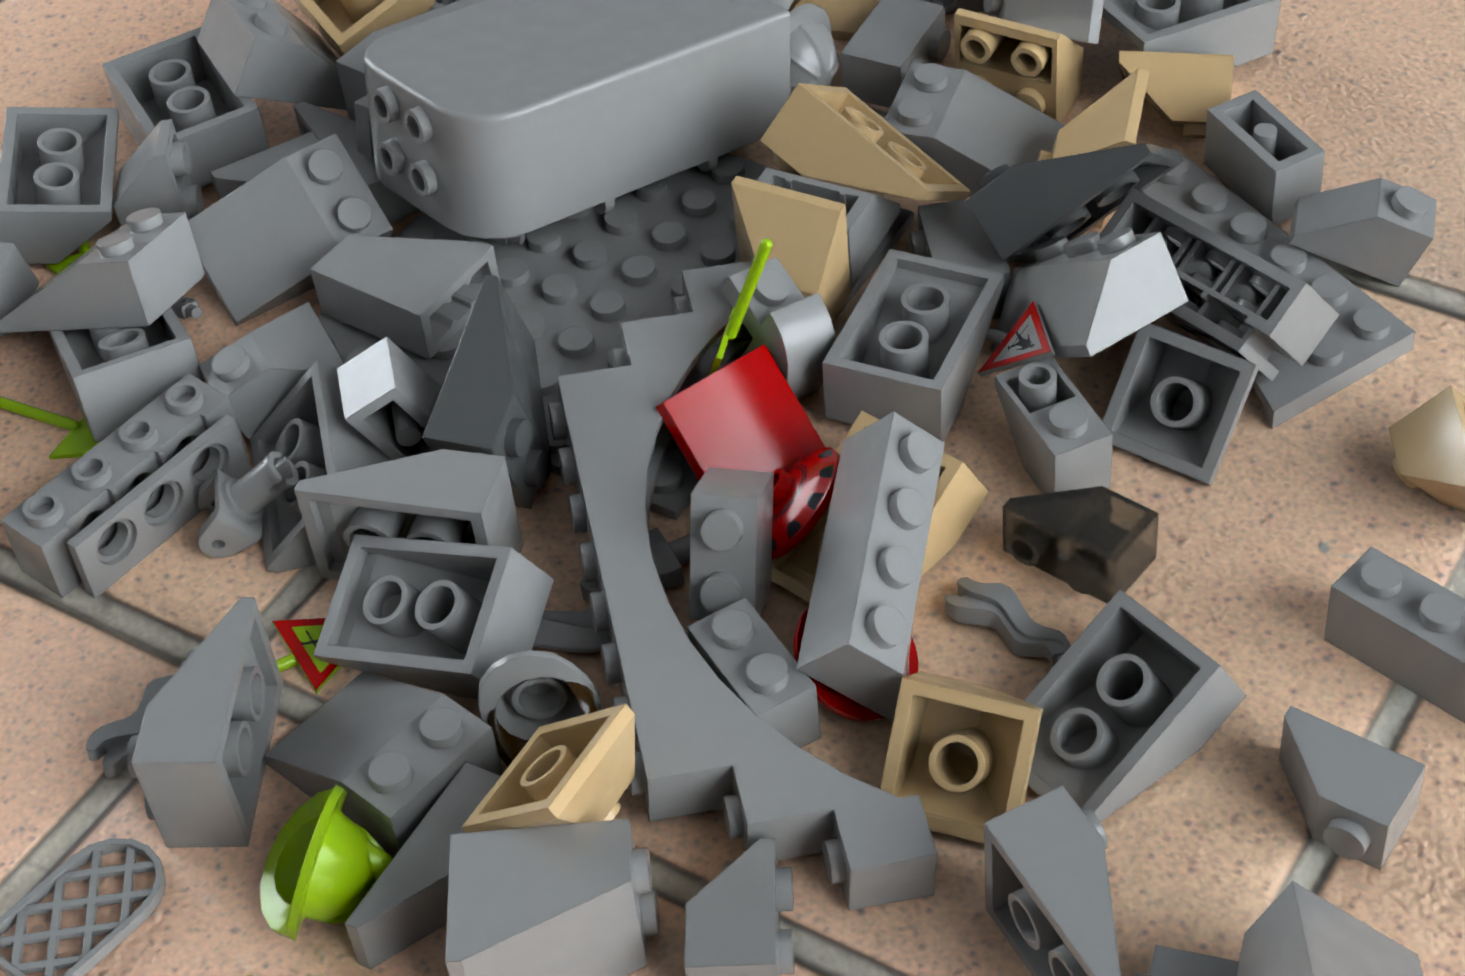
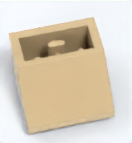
[954,8,1083,123]

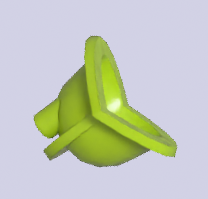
[260,785,394,941]

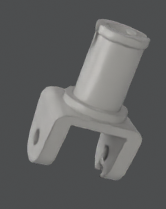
[198,451,299,558]

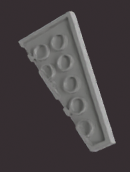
[1141,148,1416,429]

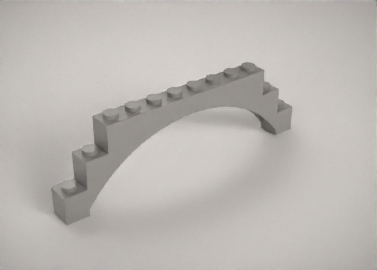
[548,260,938,911]

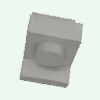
[721,257,836,400]

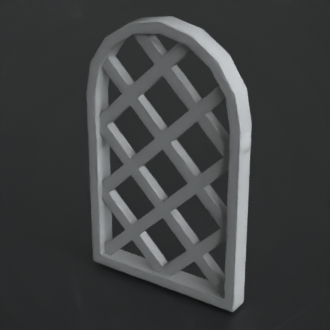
[0,838,166,976]

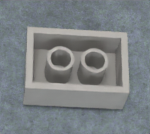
[102,27,269,189]

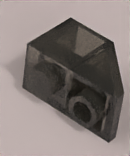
[1003,486,1159,603]

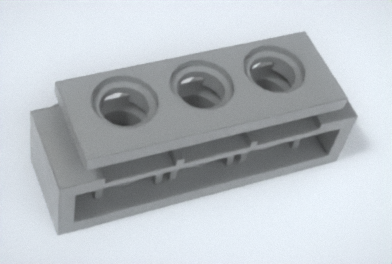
[1099,188,1339,381]
[0,373,251,599]

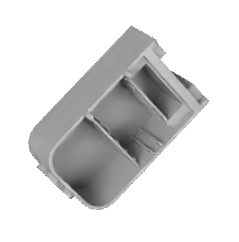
[364,0,790,239]

